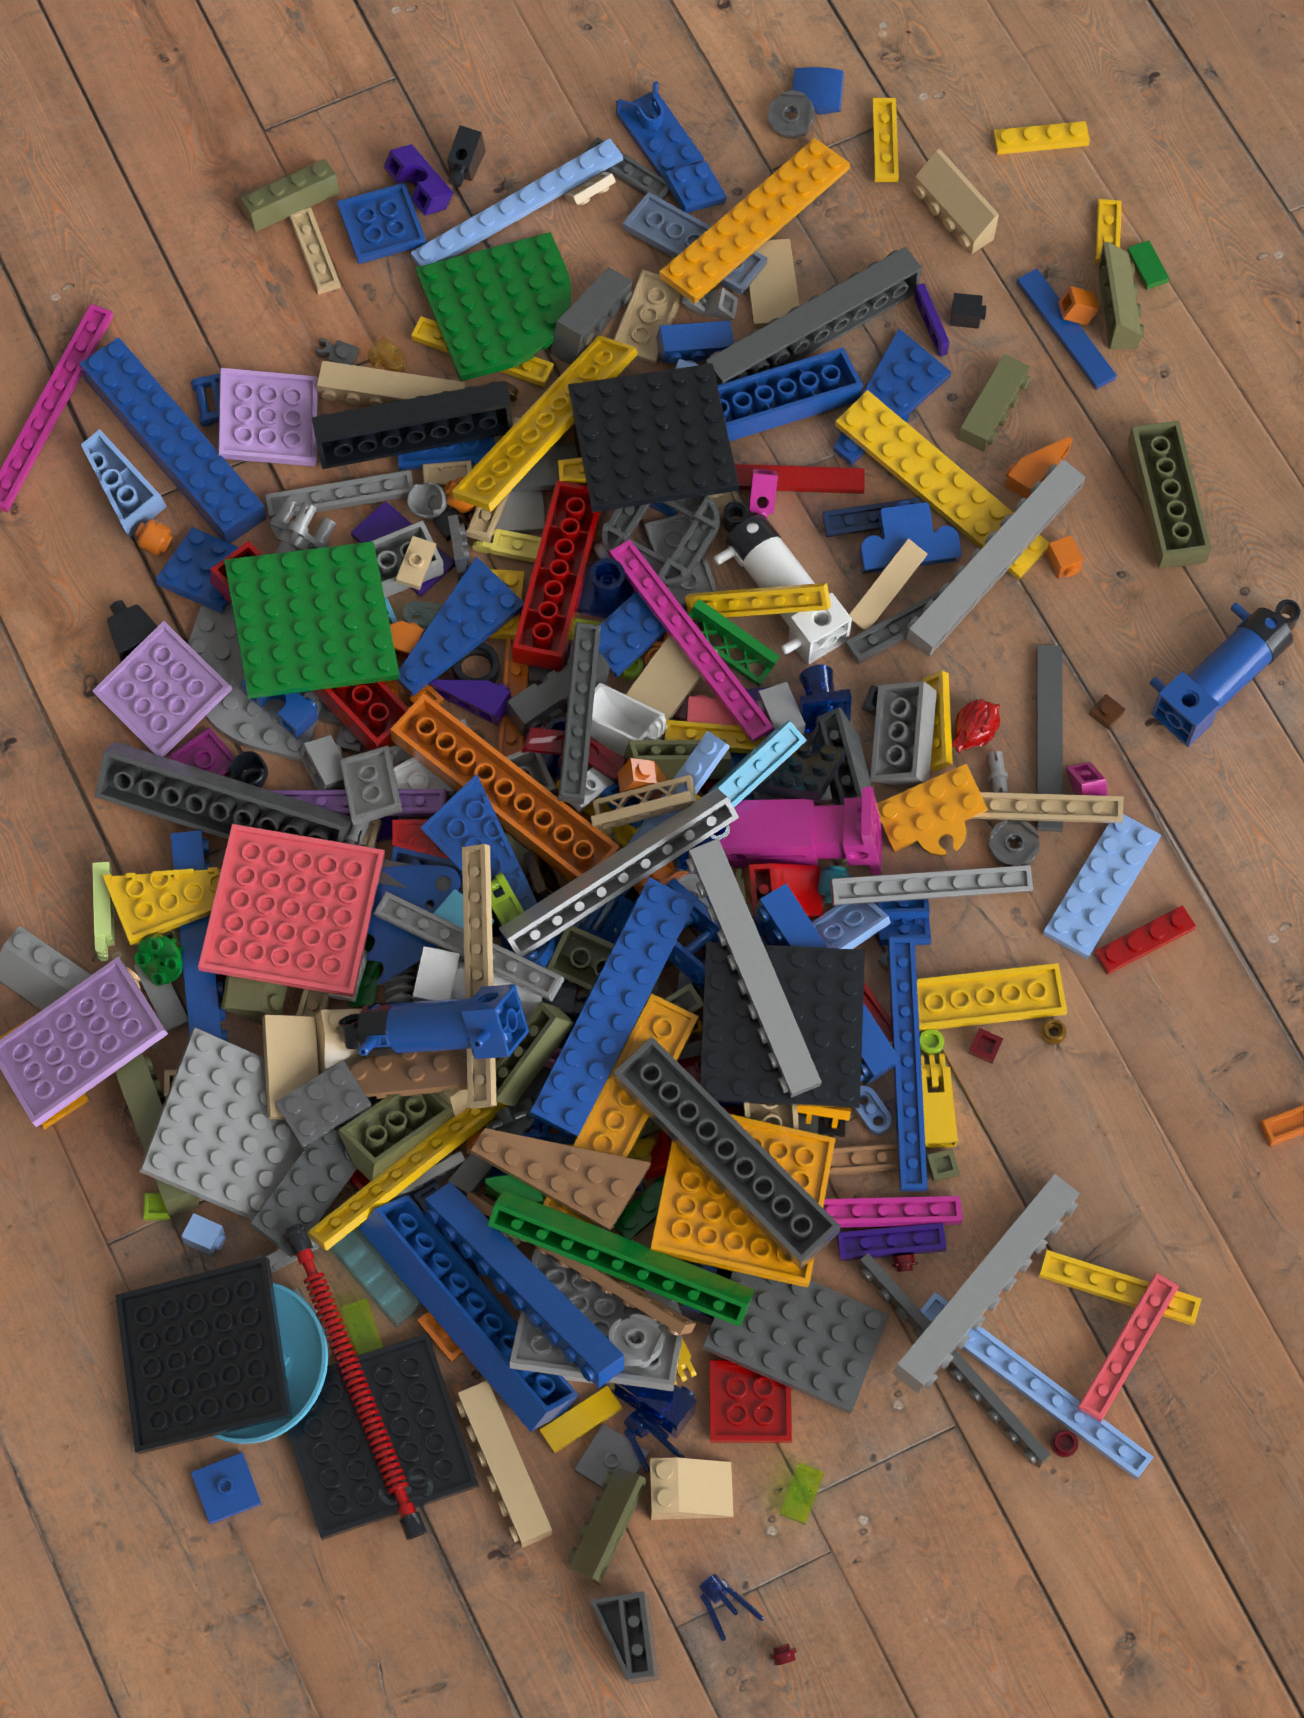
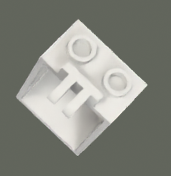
[591,683,667,757]

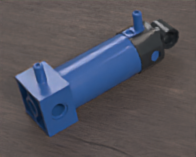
[1150,599,1301,747]
[338,984,529,1059]

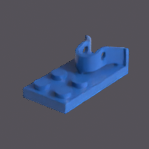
[616,81,704,179]

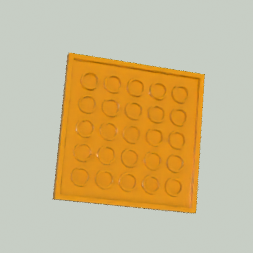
[650,1114,835,1288]

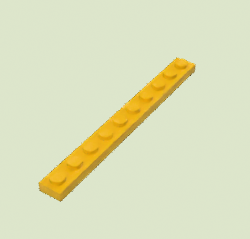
[308,1102,510,1251]

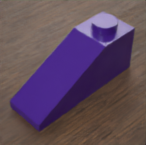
[431,680,512,726]

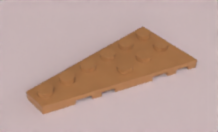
[348,1049,467,1099]

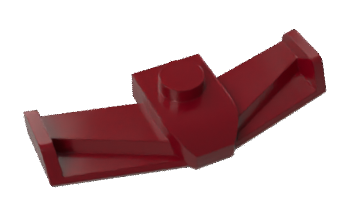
[522,727,627,785]

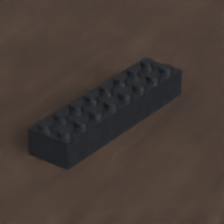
[312,381,513,470]

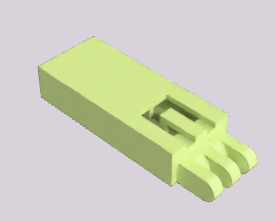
[92,862,115,962]

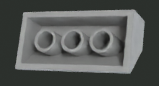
[870,681,937,788]
[0,926,91,1011]

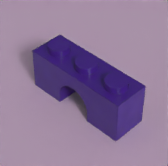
[384,144,453,216]

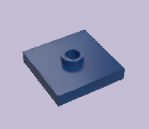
[191,1452,262,1525]

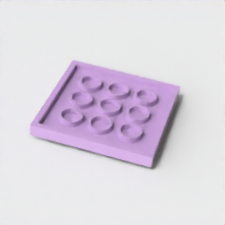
[218,368,318,466]
[92,621,233,757]

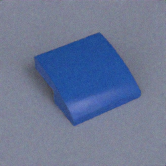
[792,67,844,115]
[877,899,931,946]

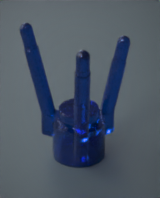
[624,1409,685,1472]
[699,1574,764,1641]

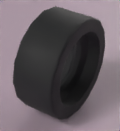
[452,642,500,684]

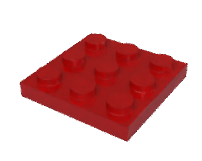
[709,1360,792,1443]

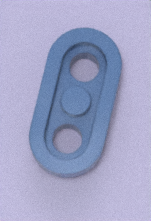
[852,1086,892,1135]

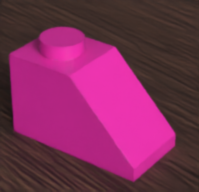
[1066,762,1108,796]

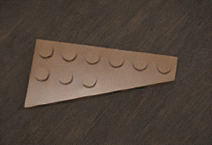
[471,1128,651,1231]

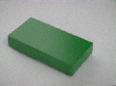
[1127,240,1169,290]

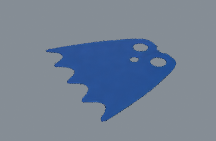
[366,865,461,985]

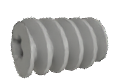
[383,965,416,1003]

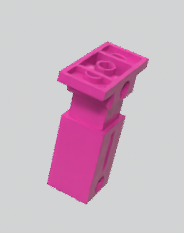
[716,787,883,875]

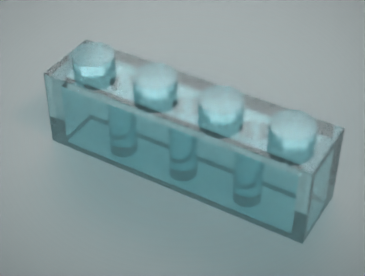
[330,1226,421,1328]

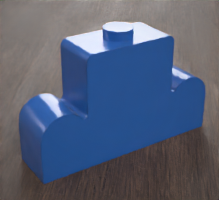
[859,501,962,574]

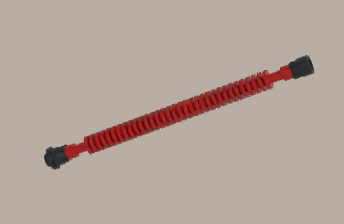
[283,1224,427,1541]

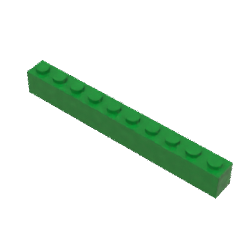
[488,1189,755,1327]

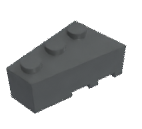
[589,1591,659,1684]

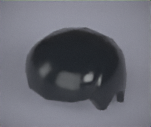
[228,751,269,787]

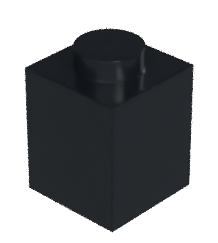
[950,293,986,329]

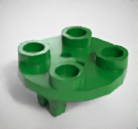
[134,934,184,986]

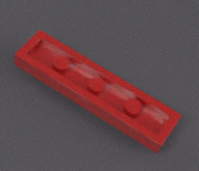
[1094,905,1196,975]

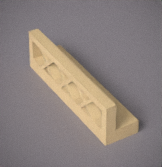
[591,775,697,831]

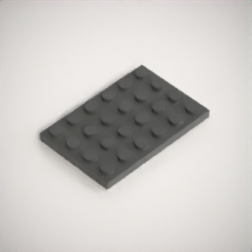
[701,1271,888,1414]

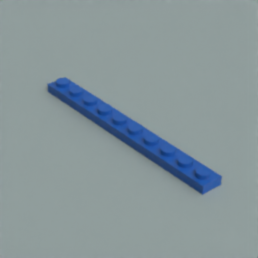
[887,937,928,1191]

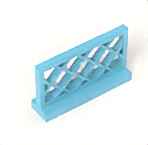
[708,721,807,807]

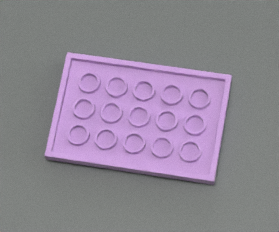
[0,957,168,1127]

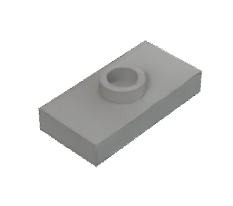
[570,768,614,812]

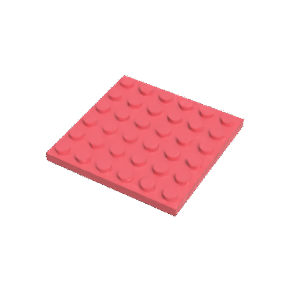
[198,824,385,997]

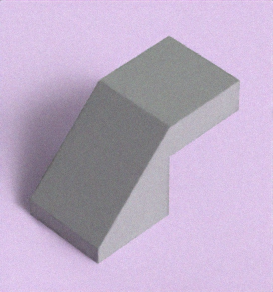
[682,287,739,320]

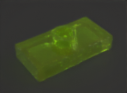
[341,1298,383,1356]
[780,1463,824,1525]

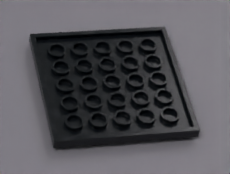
[568,363,739,513]
[700,942,865,1109]
[115,1256,292,1454]
[287,1333,479,1540]

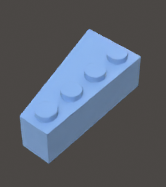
[81,429,167,538]

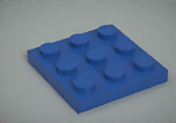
[337,182,426,264]
[156,527,239,614]

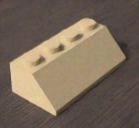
[914,149,999,254]

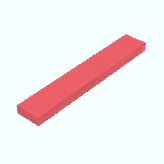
[1077,1273,1179,1423]

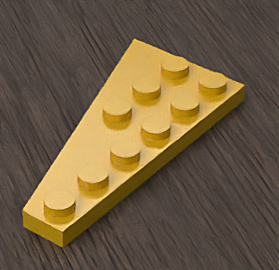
[102,867,221,945]

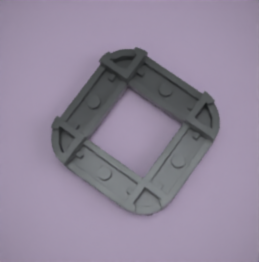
[602,496,721,588]

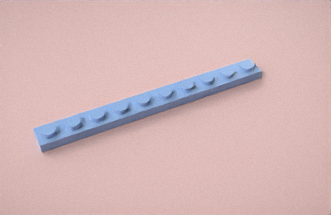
[411,138,623,267]
[572,731,730,931]
[920,1292,1153,1480]

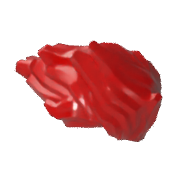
[952,699,1000,753]

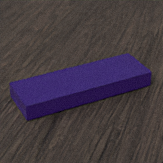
[914,283,950,357]

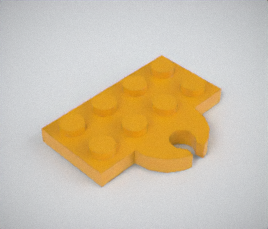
[877,763,988,857]

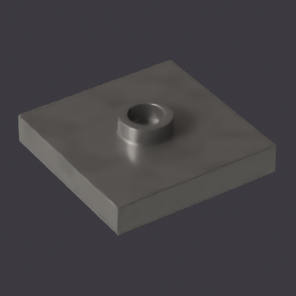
[574,1424,650,1490]

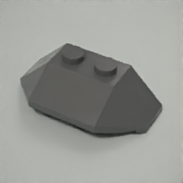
[809,707,871,805]

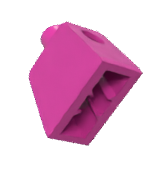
[749,469,778,519]

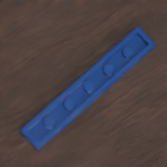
[1017,269,1117,390]

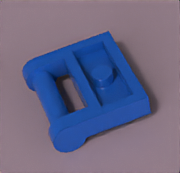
[191,373,220,427]
[578,894,635,944]

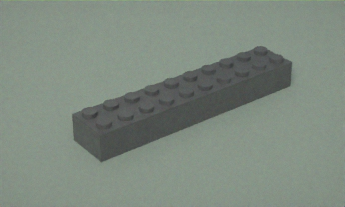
[706,247,922,385]
[95,742,353,843]
[613,1037,840,1270]

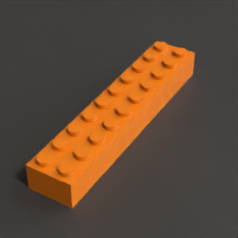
[390,693,620,882]

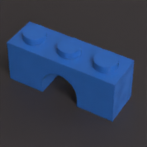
[241,679,318,739]

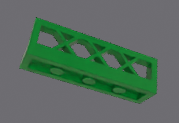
[688,599,780,687]

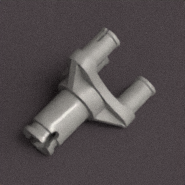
[269,497,337,554]

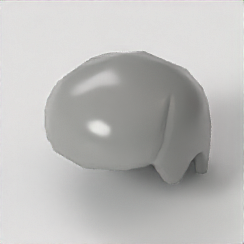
[407,482,447,519]

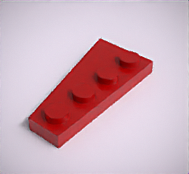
[392,819,451,860]

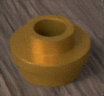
[1041,1019,1067,1045]

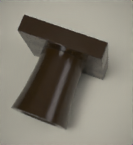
[523,850,561,903]

